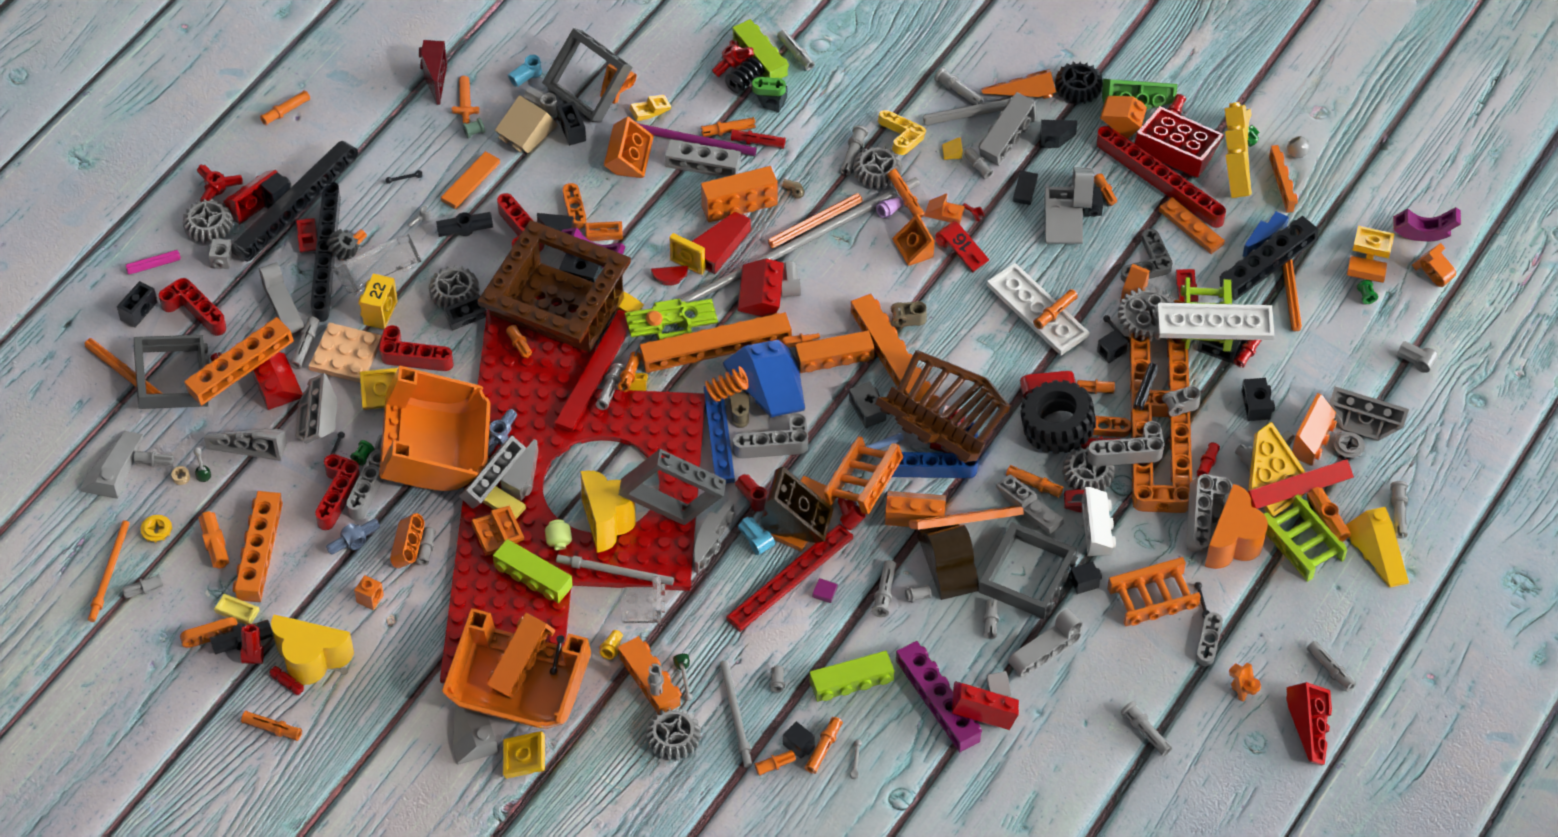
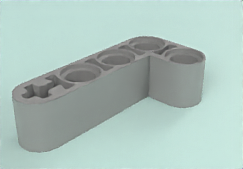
[1072,167,1094,208]
[259,262,304,334]
[733,413,808,459]
[1087,421,1164,466]
[347,450,383,521]
[1186,474,1232,552]
[1008,608,1083,677]

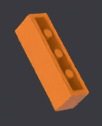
[795,330,874,373]
[618,636,682,716]

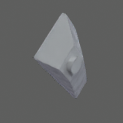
[204,428,287,461]
[80,431,144,499]
[453,704,498,765]

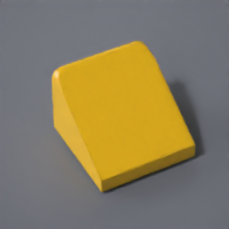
[942,137,962,160]
[629,373,648,391]

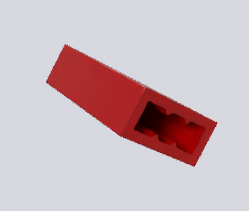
[692,212,751,274]

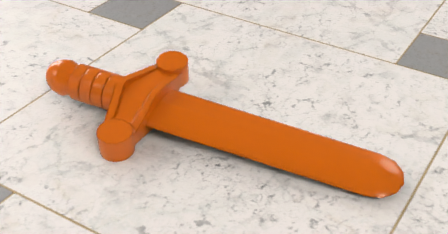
[452,75,480,124]

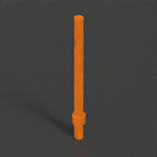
[88,520,130,622]

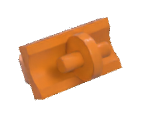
[1229,663,1261,702]

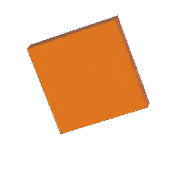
[1347,256,1387,283]

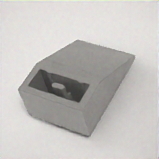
[1044,187,1083,244]

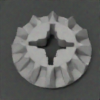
[1334,432,1365,459]

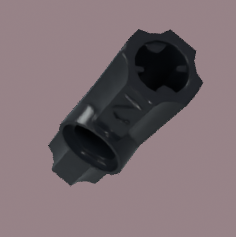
[436,212,493,237]
[210,619,273,655]

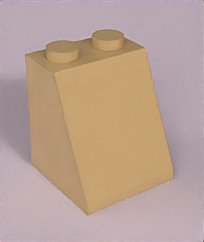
[495,95,558,153]

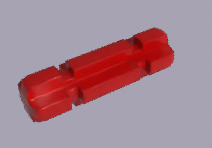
[269,666,304,695]

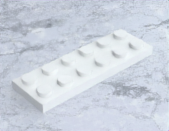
[987,263,1090,355]
[1157,303,1274,340]

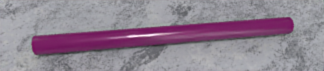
[638,123,757,156]

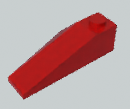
[1286,682,1332,766]

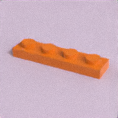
[1269,145,1298,213]
[1159,197,1225,254]

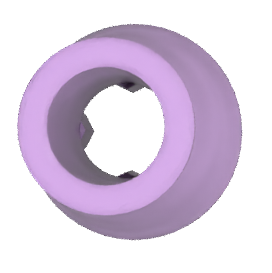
[876,196,904,218]

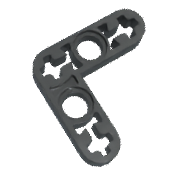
[1120,229,1173,282]

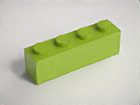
[732,19,789,79]
[493,539,573,603]
[809,650,894,702]

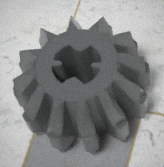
[327,229,359,261]

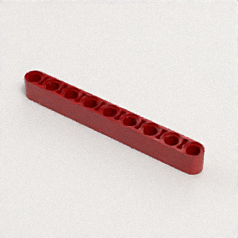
[1096,126,1226,228]

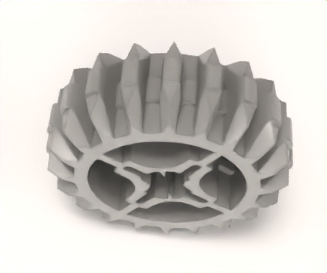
[853,145,902,190]
[183,198,233,244]
[429,265,480,309]
[1062,446,1115,492]
[646,707,701,761]

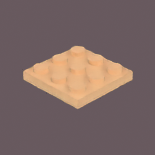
[309,322,382,383]

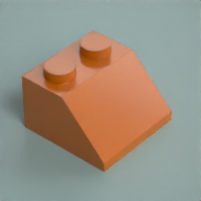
[1100,96,1147,139]

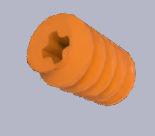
[705,366,749,402]

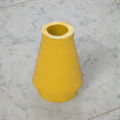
[599,630,623,660]

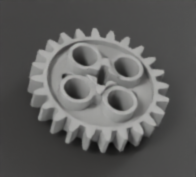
[1118,287,1175,341]

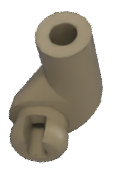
[782,179,805,199]

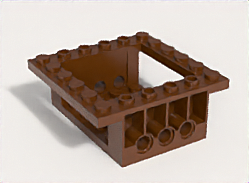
[478,220,631,353]

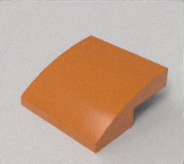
[471,505,524,556]

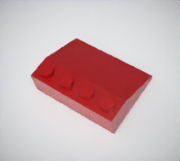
[1134,106,1224,178]

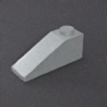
[501,439,538,501]

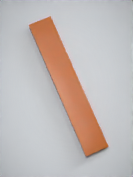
[909,506,1024,530]

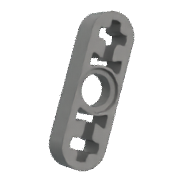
[1196,612,1223,666]

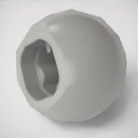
[1287,136,1310,158]

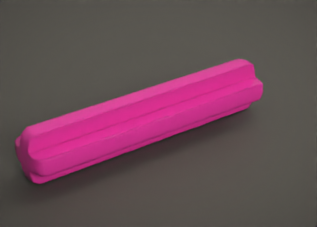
[126,250,181,274]

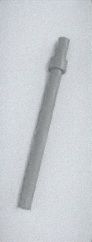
[556,555,674,585]
[720,661,752,768]

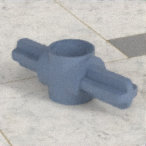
[488,409,517,456]
[326,519,380,555]

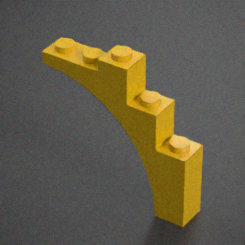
[1224,102,1252,198]

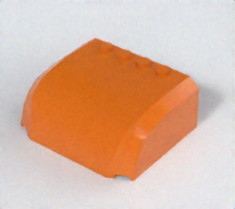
[379,366,490,491]
[442,608,591,729]

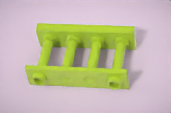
[1181,277,1233,351]
[1264,494,1347,582]

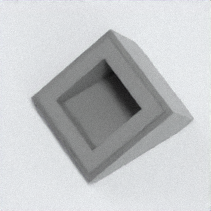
[986,671,1011,696]

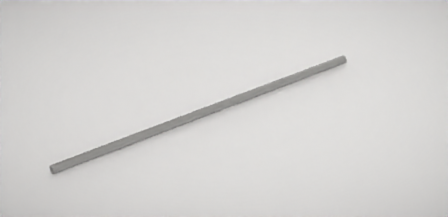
[626,177,920,337]

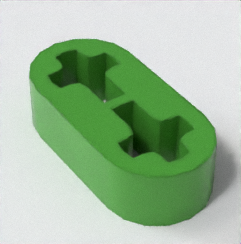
[752,77,786,96]

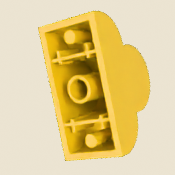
[580,470,636,552]
[271,614,354,685]

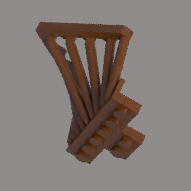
[875,350,1011,463]

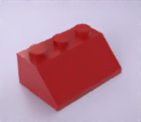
[223,170,278,225]
[737,258,784,317]
[251,352,303,410]
[952,681,1019,730]

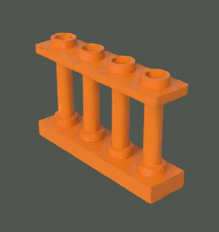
[824,436,903,515]
[1107,557,1201,626]

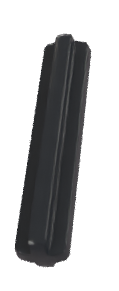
[1133,362,1159,411]

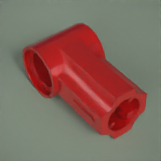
[735,474,767,512]
[837,490,866,530]
[241,624,264,664]

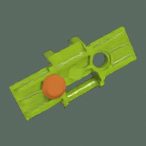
[625,299,718,340]

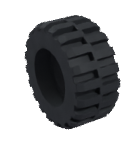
[1020,380,1096,454]

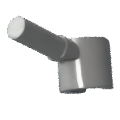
[408,206,431,227]

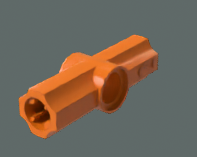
[1306,487,1351,542]
[198,511,229,569]

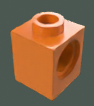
[354,575,384,610]

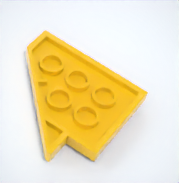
[1248,422,1306,517]

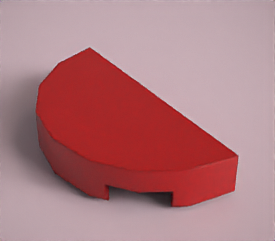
[651,266,688,286]

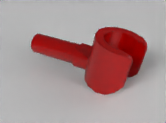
[962,203,985,221]

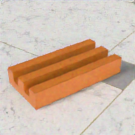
[585,221,623,241]

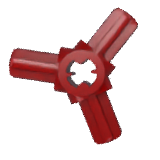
[712,40,754,77]
[197,164,243,202]

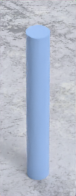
[863,433,904,455]

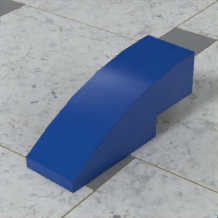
[1242,211,1289,257]

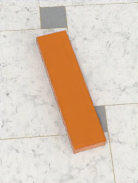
[441,151,500,209]

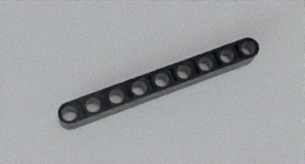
[231,141,358,262]
[310,181,341,322]

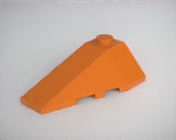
[981,69,1056,99]

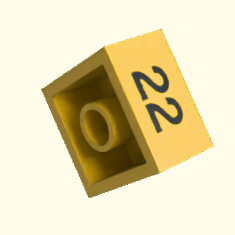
[358,273,398,330]

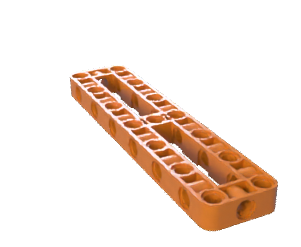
[1129,300,1192,513]

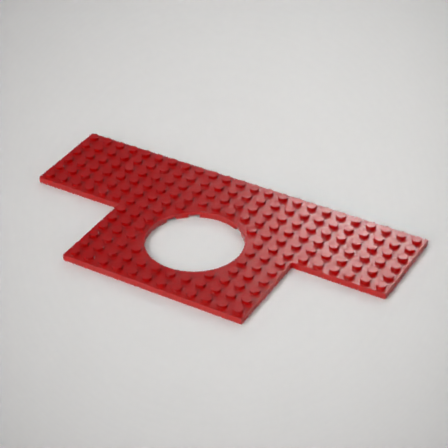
[440,296,705,683]

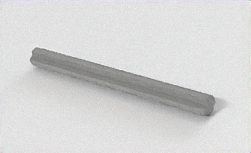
[923,98,1009,125]

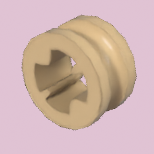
[171,466,190,485]

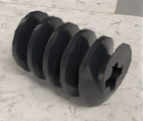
[725,57,764,94]

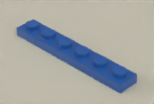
[704,386,735,484]

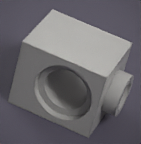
[209,239,233,269]

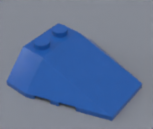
[723,340,805,417]

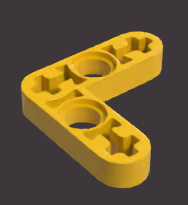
[877,110,926,155]

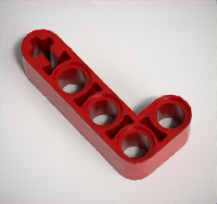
[497,193,545,252]
[159,278,227,336]
[379,325,454,371]
[315,454,360,530]

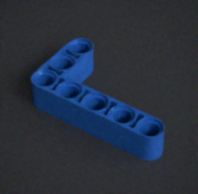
[892,422,978,478]

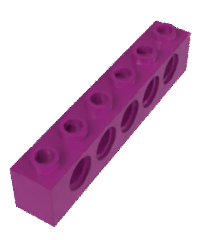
[896,641,982,753]

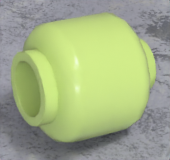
[545,520,572,550]

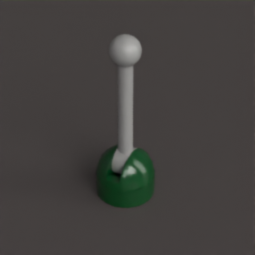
[194,448,211,482]
[673,653,693,701]

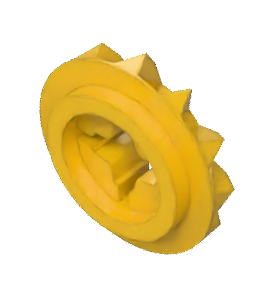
[140,515,173,543]

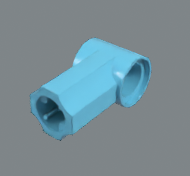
[508,55,542,87]
[738,517,775,555]

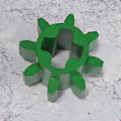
[1248,125,1260,147]

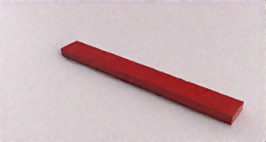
[555,310,629,433]
[726,523,853,632]

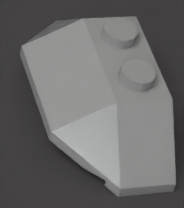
[295,373,338,444]
[1329,386,1409,441]

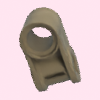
[891,301,927,327]
[730,392,750,428]

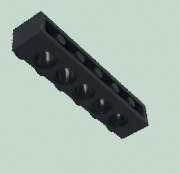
[1219,215,1318,300]

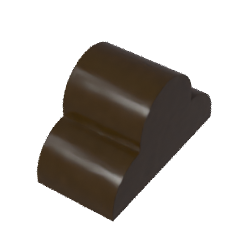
[760,467,834,543]
[917,524,979,600]

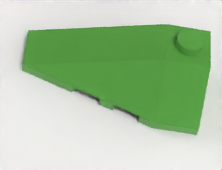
[1102,78,1178,110]

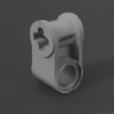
[1162,386,1201,417]

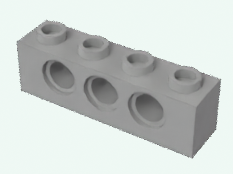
[665,139,741,177]
[459,436,526,509]

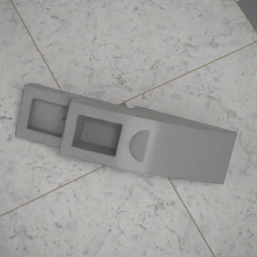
[996,474,1064,534]
[695,500,735,574]

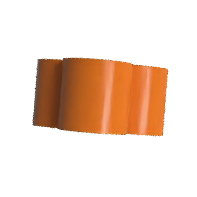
[1205,484,1268,569]

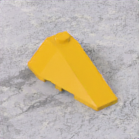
[1346,507,1409,588]

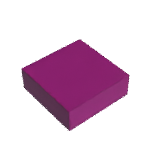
[812,578,838,603]

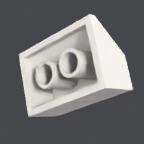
[1081,487,1116,556]

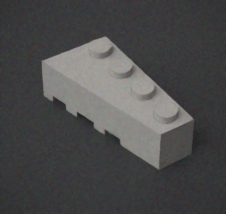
[978,92,1037,165]

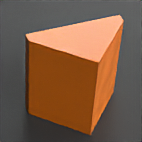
[892,214,935,266]

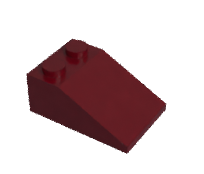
[419,40,447,105]

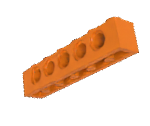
[184,317,294,406]
[233,491,283,602]

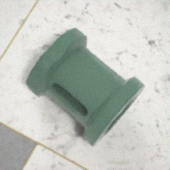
[462,118,485,139]

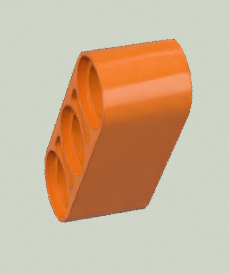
[390,513,425,569]

